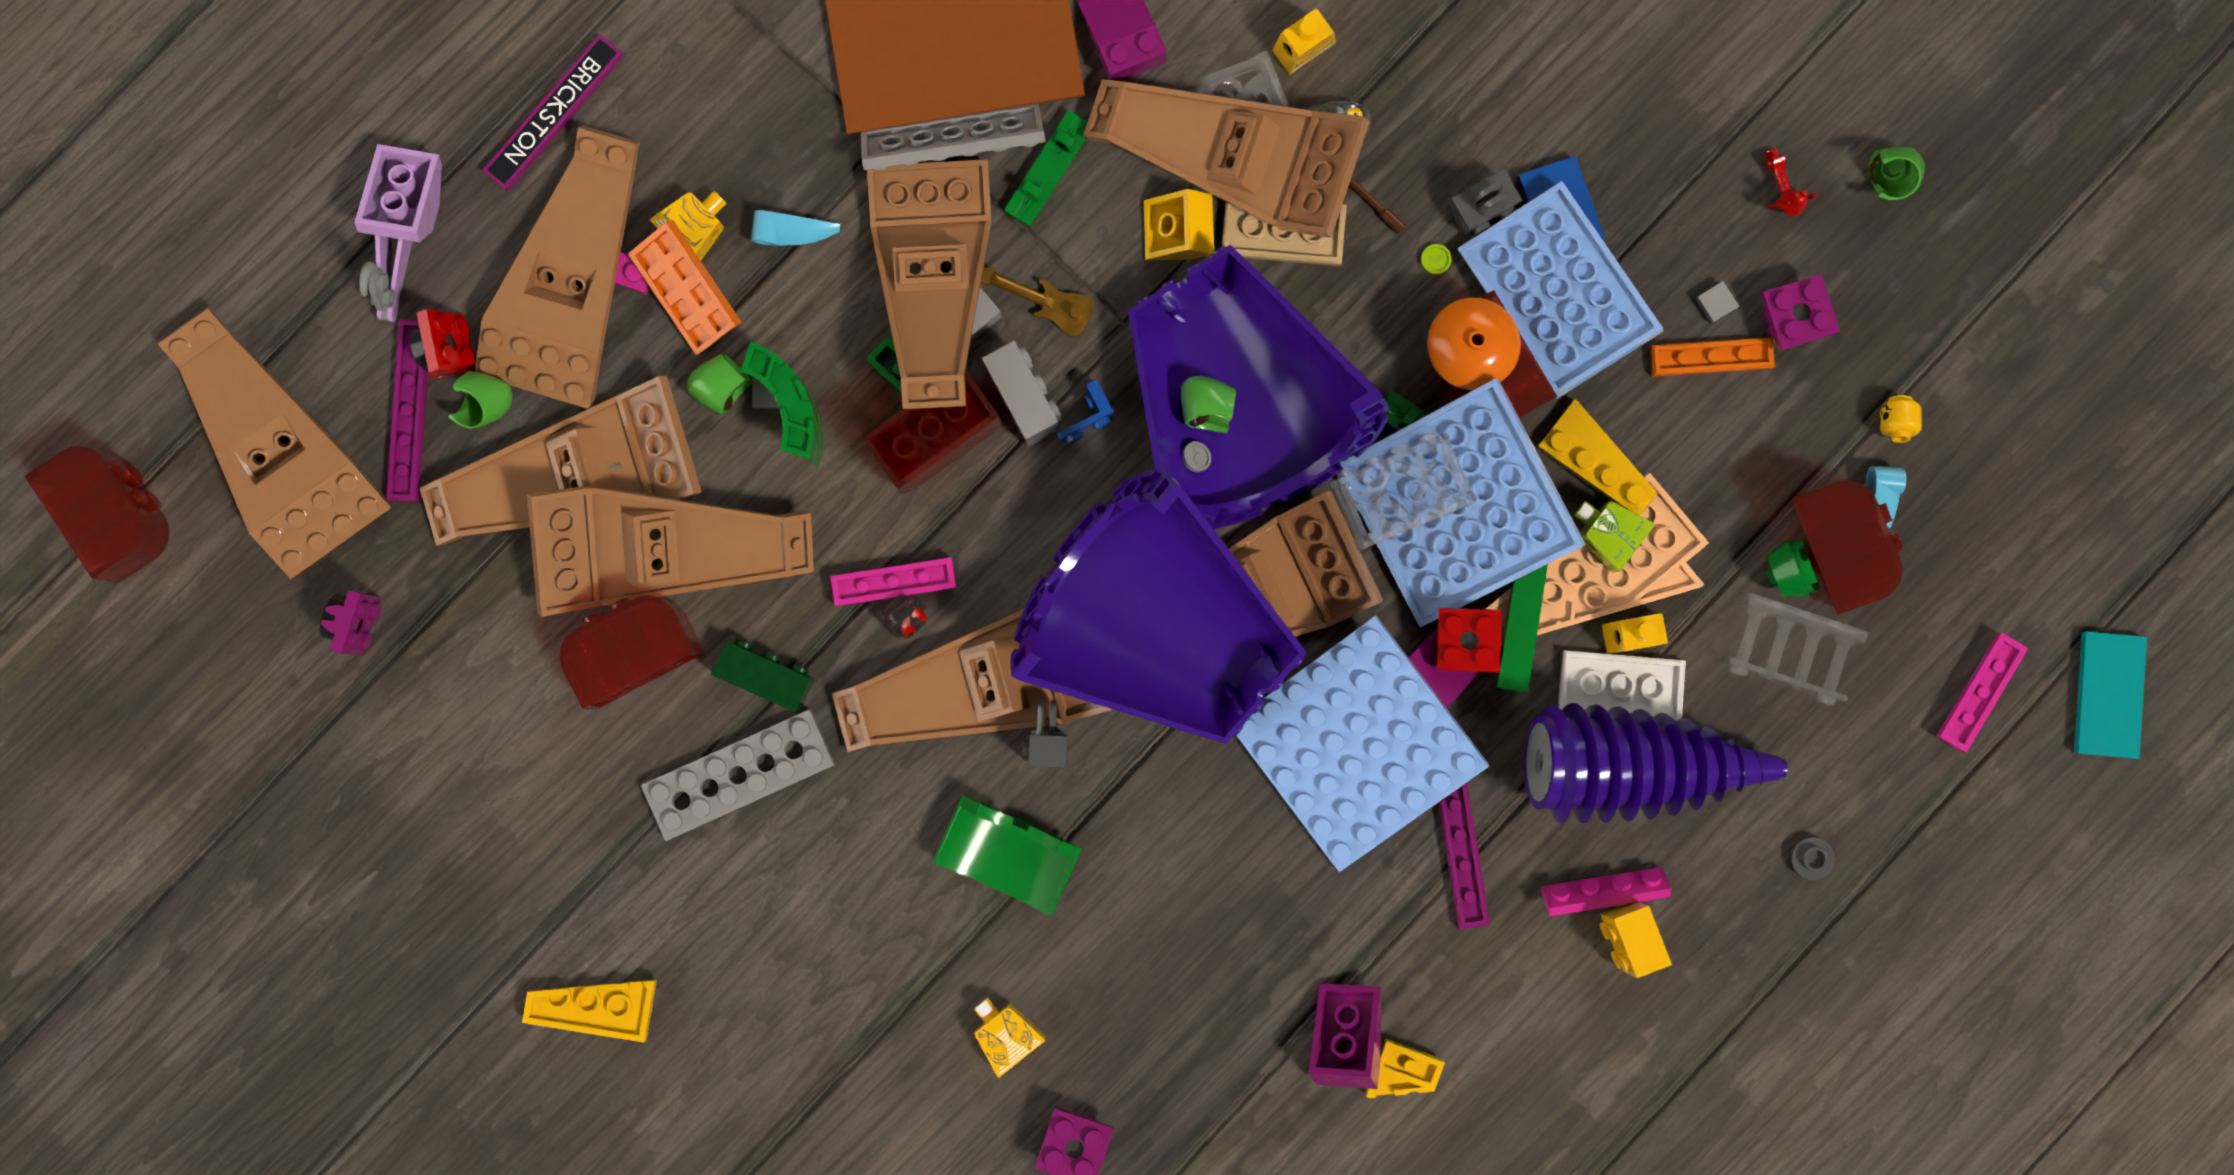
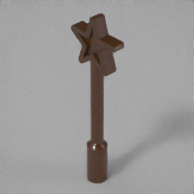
[1349,177,1406,234]

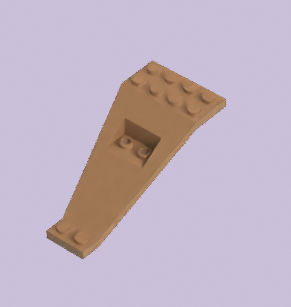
[1083,79,1370,238]
[475,125,640,409]
[867,159,992,409]
[158,306,391,579]
[420,376,702,546]
[527,485,814,617]
[1229,490,1383,636]
[832,609,1114,752]

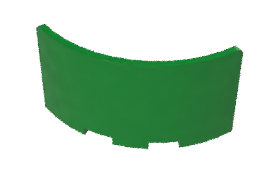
[741,342,824,467]
[933,795,1082,915]

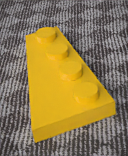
[1538,399,1657,516]
[522,979,657,1042]

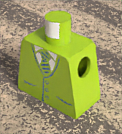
[1574,501,1655,573]

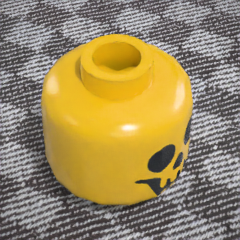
[1880,395,1922,443]

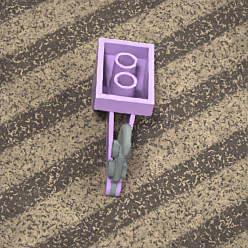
[354,144,442,322]

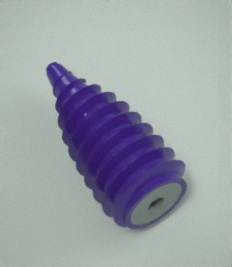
[1524,703,1788,824]

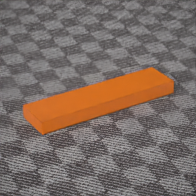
[1649,337,1775,377]

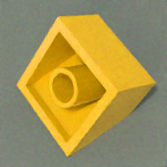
[1144,189,1214,261]

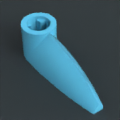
[750,210,841,246]
[1865,466,1906,553]

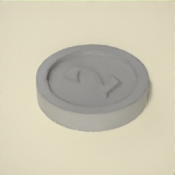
[1181,441,1211,472]

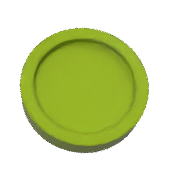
[1421,244,1451,275]

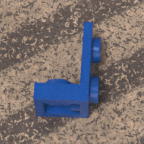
[1056,379,1114,444]

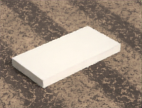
[1558,650,1686,721]

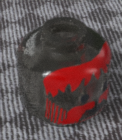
[881,594,927,639]

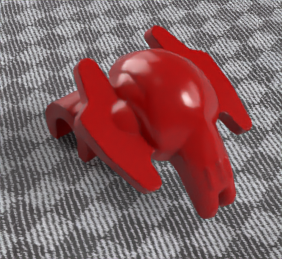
[1765,148,1817,216]

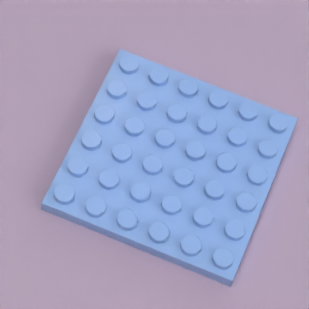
[1340,378,1586,627]
[1237,615,1489,872]

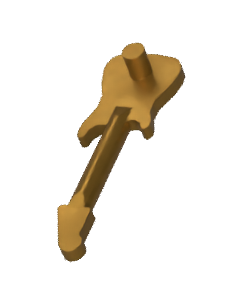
[981,268,1094,337]

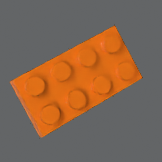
[628,220,742,356]

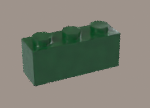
[711,639,814,712]

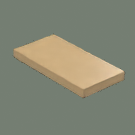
[1222,201,1347,266]

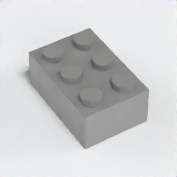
[982,341,1062,447]

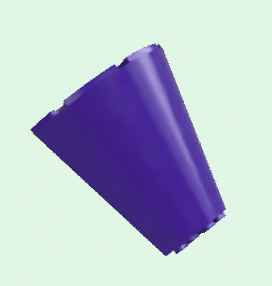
[1128,245,1389,529]
[1010,470,1307,744]

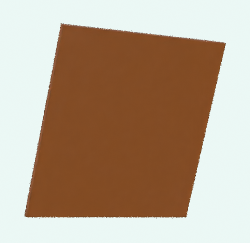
[825,0,1085,135]

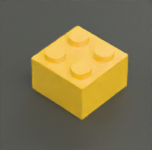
[1599,902,1672,978]

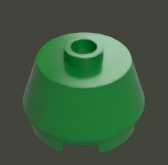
[1766,538,1821,597]

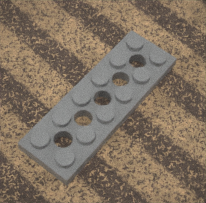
[861,103,1045,171]
[641,709,835,841]

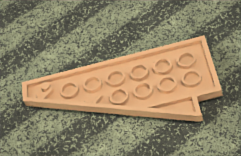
[1485,473,1709,646]

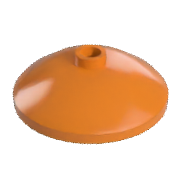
[1427,298,1521,391]

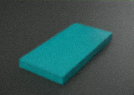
[2074,631,2147,759]

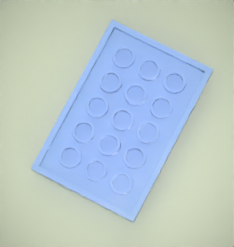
[1458,181,1663,399]

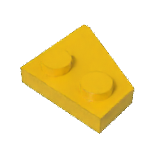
[1365,1038,1445,1098]

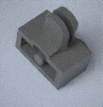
[1447,169,1523,236]
[1023,699,1069,768]

